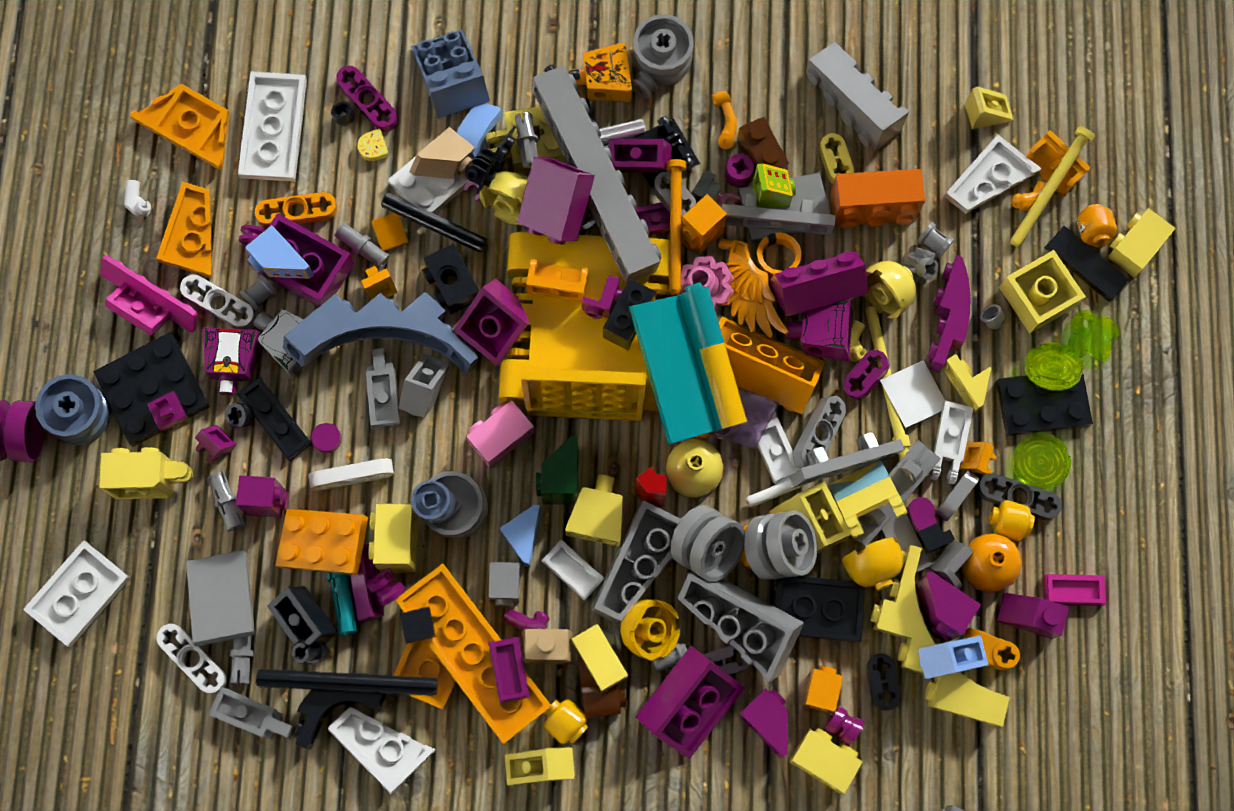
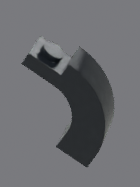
[294,673,387,750]

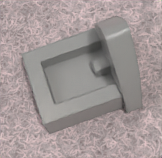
[930,541,973,589]

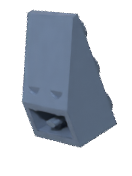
[411,29,490,118]

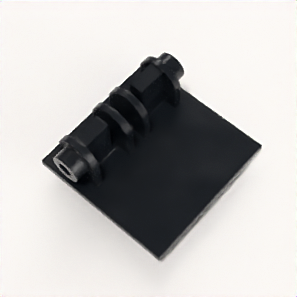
[632,116,700,188]
[465,126,516,194]

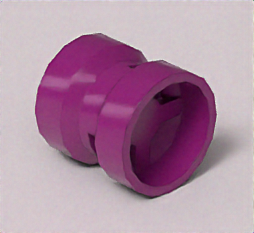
[823,705,865,747]

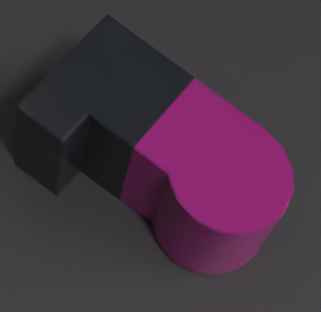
[906,497,955,555]

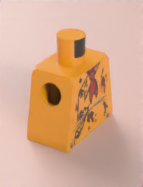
[568,42,632,102]

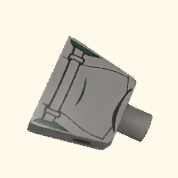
[254,310,304,379]

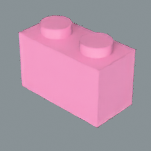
[466,400,535,468]

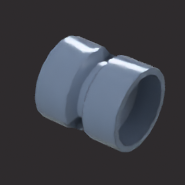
[411,480,456,524]

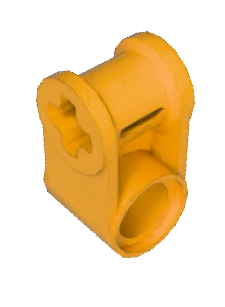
[963,628,1020,671]

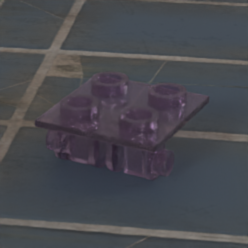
[707,389,779,449]

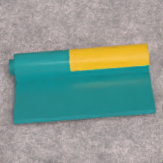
[629,282,747,444]

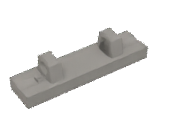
[722,194,836,235]
[790,432,905,487]
[850,440,941,548]

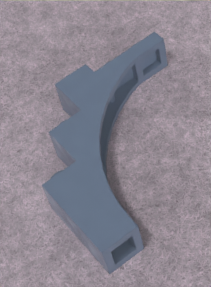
[283,292,478,375]

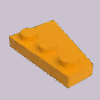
[156,181,212,278]

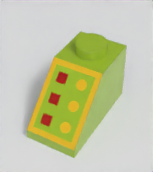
[752,163,796,209]

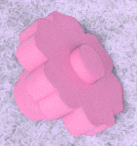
[678,256,734,311]

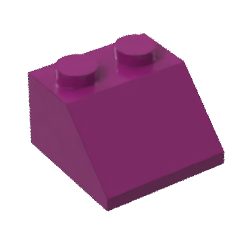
[453,279,529,366]
[916,571,981,641]

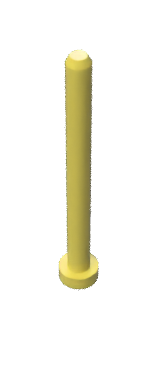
[1010,126,1095,247]

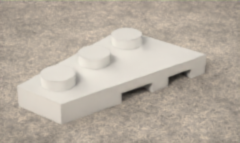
[328,707,435,794]

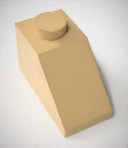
[409,127,475,179]

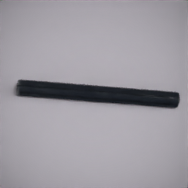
[256,669,438,696]

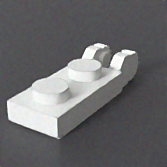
[930,400,974,485]

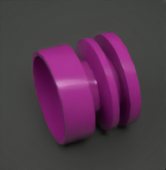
[0,400,45,463]

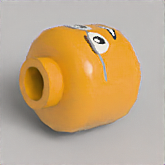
[1077,204,1117,248]

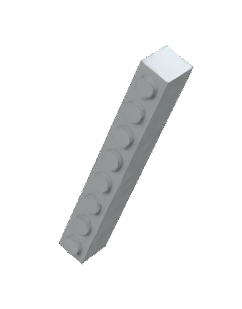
[531,66,661,284]

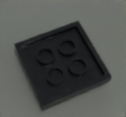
[93,332,211,447]

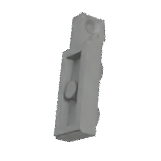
[365,348,401,429]
[208,687,295,739]

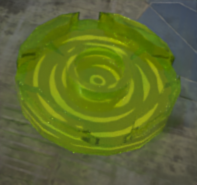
[1024,342,1084,391]
[1012,433,1071,490]

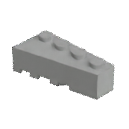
[806,42,909,152]
[590,501,681,624]
[677,571,804,682]

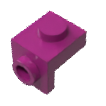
[581,275,623,319]

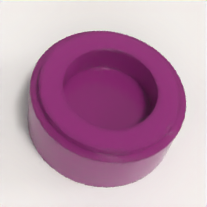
[311,423,342,453]

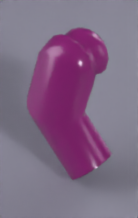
[503,608,549,631]

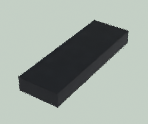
[1044,226,1129,302]
[237,377,312,462]

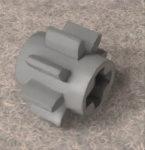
[903,248,939,284]

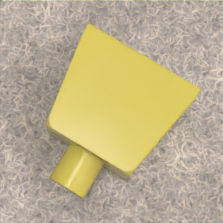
[565,475,623,547]

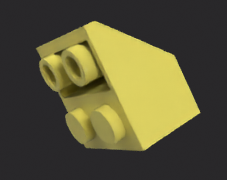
[769,481,851,554]

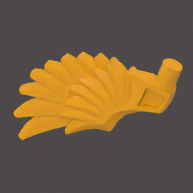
[718,238,789,338]

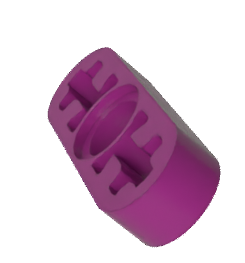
[336,66,398,132]

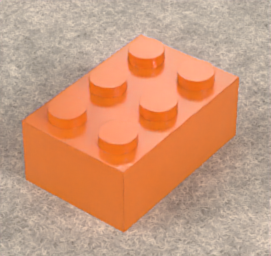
[829,169,925,228]

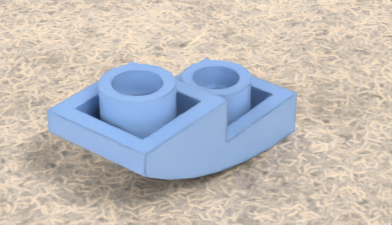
[456,103,503,158]

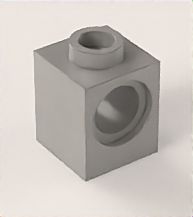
[489,562,521,607]

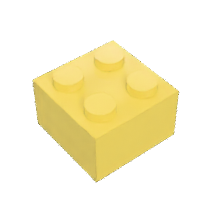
[999,250,1086,334]
[369,504,418,573]

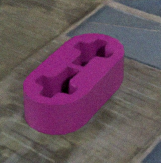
[843,350,890,400]

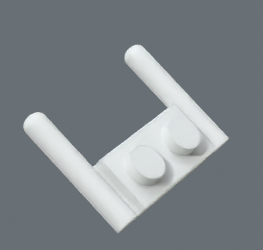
[715,407,807,507]

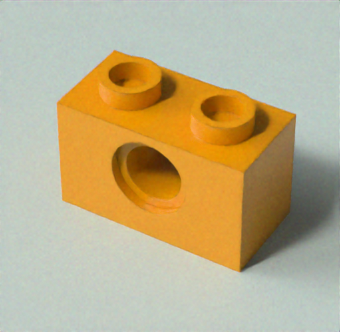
[681,194,727,254]

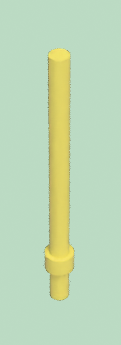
[865,306,911,472]

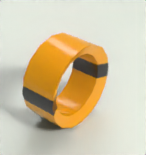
[755,232,802,280]

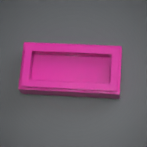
[1043,574,1106,606]

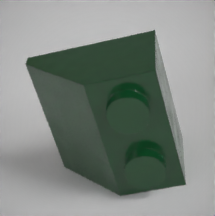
[535,435,578,505]

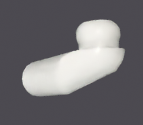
[124,180,151,217]

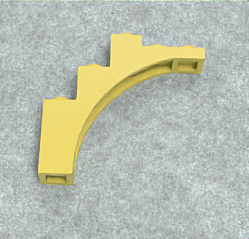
[870,545,1010,727]

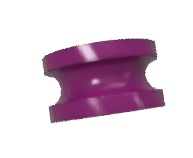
[239,225,265,245]

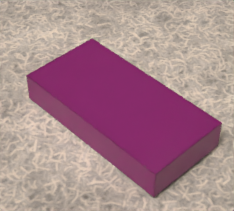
[489,637,530,703]

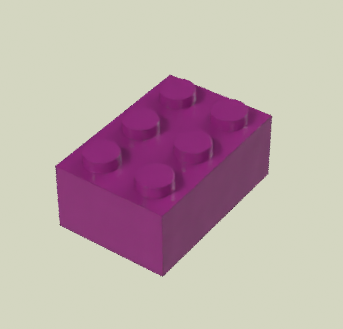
[247,213,355,307]

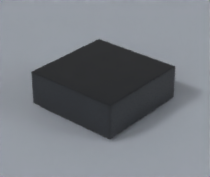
[400,607,436,644]

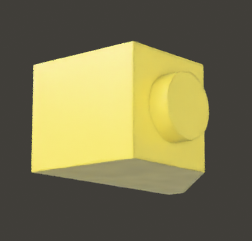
[505,748,575,785]

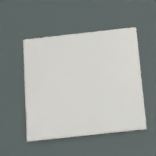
[880,360,945,428]

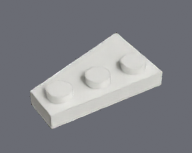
[944,135,1041,214]

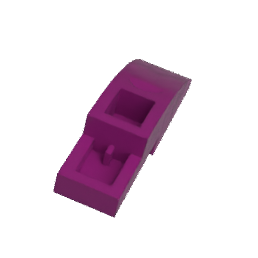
[927,255,971,372]

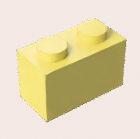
[1107,208,1176,278]
[789,728,863,794]

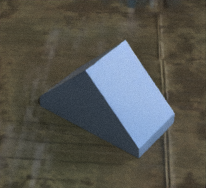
[500,505,541,568]

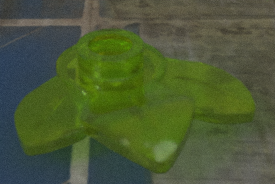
[1068,310,1120,362]

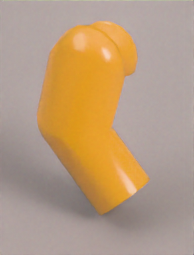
[1011,181,1047,211]

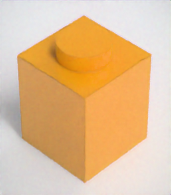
[803,666,843,714]

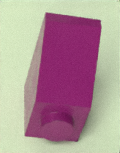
[996,593,1069,639]
[738,688,788,759]

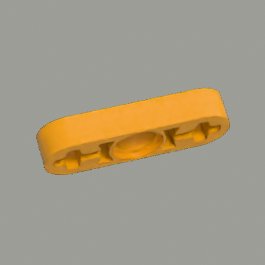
[255,192,338,228]

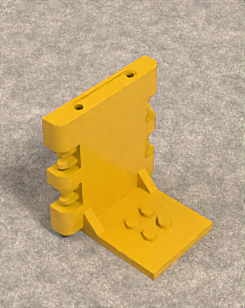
[498,232,670,421]

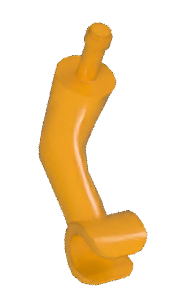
[712,91,738,150]

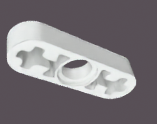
[180,275,256,330]
[308,458,394,491]
[157,624,227,694]

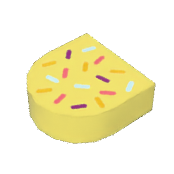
[357,129,390,161]

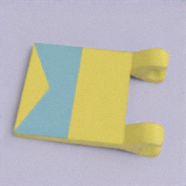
[829,460,908,538]

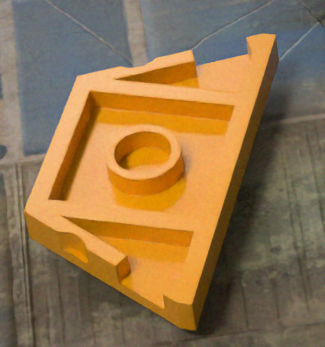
[129,84,230,170]

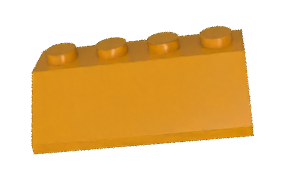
[719,316,826,414]

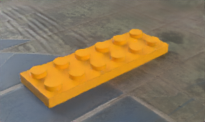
[395,563,552,744]

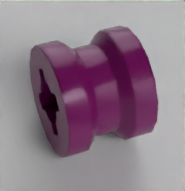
[725,154,754,188]
[367,568,405,606]

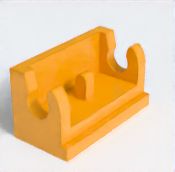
[1026,130,1091,197]
[526,259,589,301]

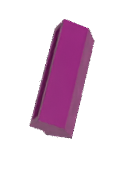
[350,544,384,623]

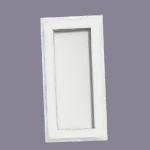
[541,540,604,601]

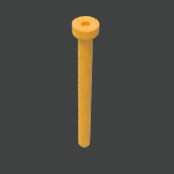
[666,159,686,295]

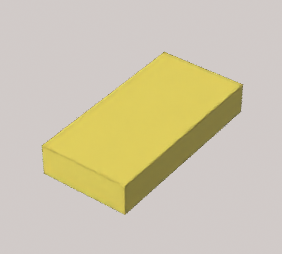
[572,624,628,692]

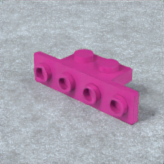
[101,255,198,336]

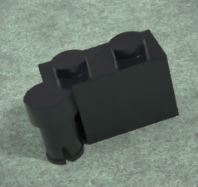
[267,586,338,664]

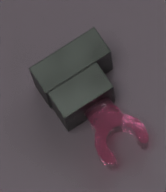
[691,170,740,208]

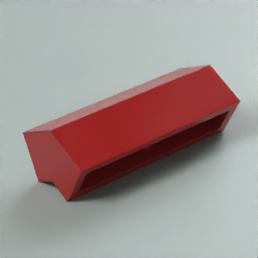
[635,467,666,507]

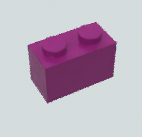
[609,139,672,173]
[235,475,289,518]

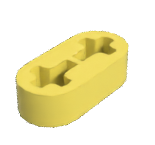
[819,133,854,184]

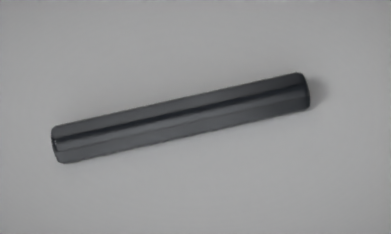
[381,193,487,252]

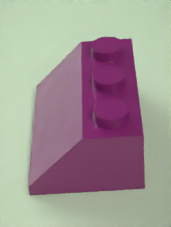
[769,251,868,317]
[636,646,745,759]

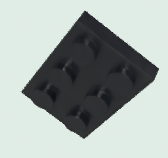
[996,369,1093,436]
[774,576,865,643]

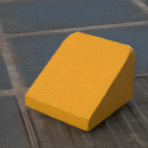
[371,213,409,252]

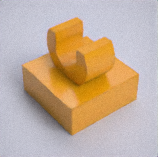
[361,266,398,301]
[959,442,997,474]

